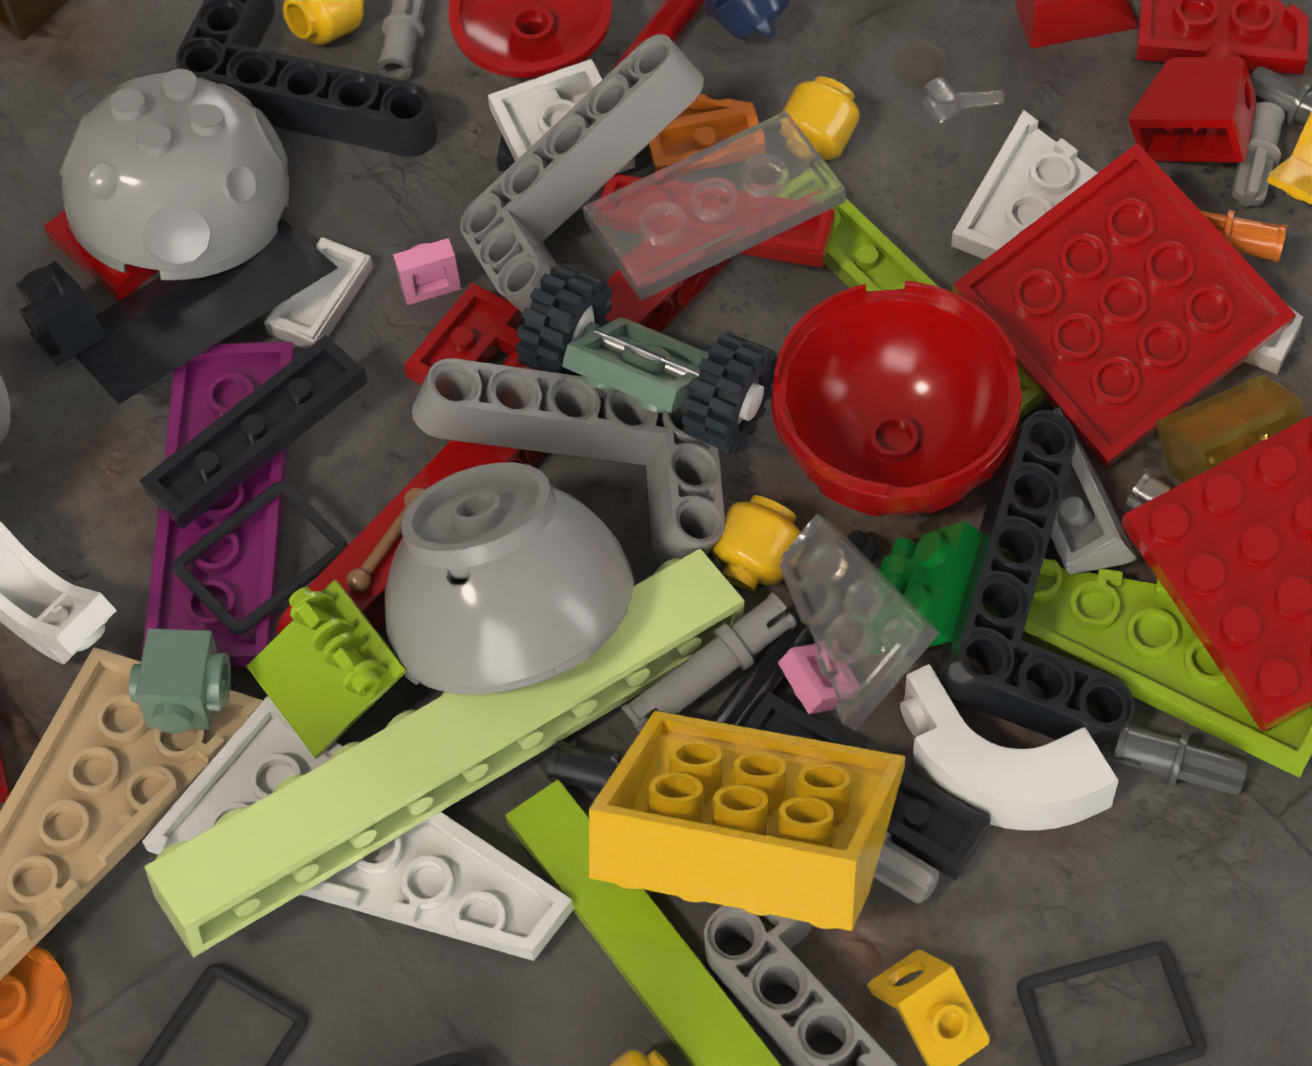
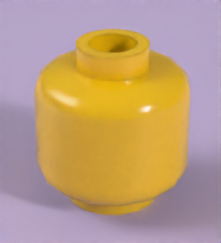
[283,0,364,45]
[777,76,860,165]
[711,495,802,592]

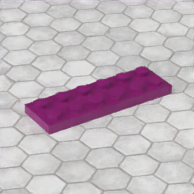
[142,342,297,667]

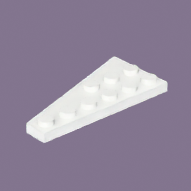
[951,110,1303,374]

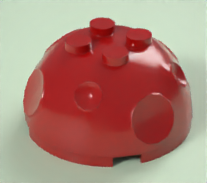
[771,281,1022,517]

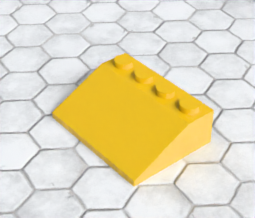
[589,711,905,931]

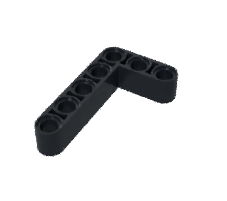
[176,0,437,157]
[938,410,1135,747]

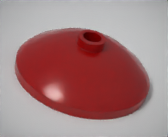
[448,0,613,78]

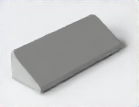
[1031,407,1137,574]

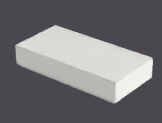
[264,237,374,349]

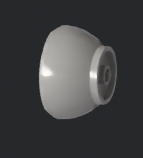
[385,463,634,695]

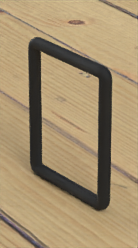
[172,481,348,635]
[1016,941,1207,1066]
[138,963,308,1066]

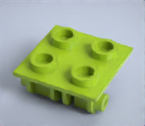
[246,579,407,759]

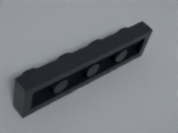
[140,335,368,530]
[743,692,991,881]

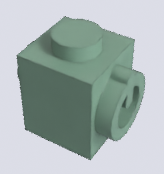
[129,629,231,733]

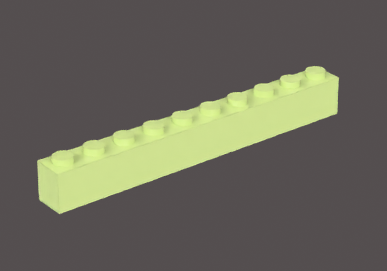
[144,548,744,957]

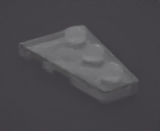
[778,514,939,730]

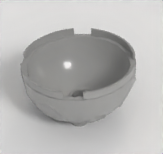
[59,69,289,280]

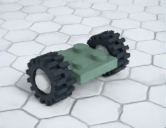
[516,264,778,454]

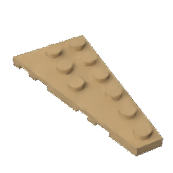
[0,647,263,980]

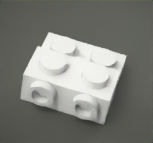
[488,59,635,174]

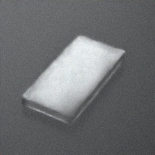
[583,111,846,300]

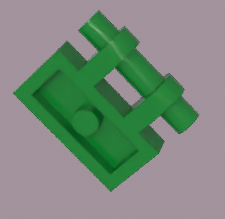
[862,520,982,656]

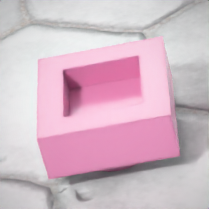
[393,238,461,306]
[778,641,866,715]

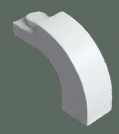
[0,521,117,665]
[900,664,1119,830]

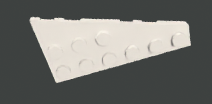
[142,696,574,961]

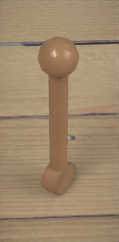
[347,488,424,593]

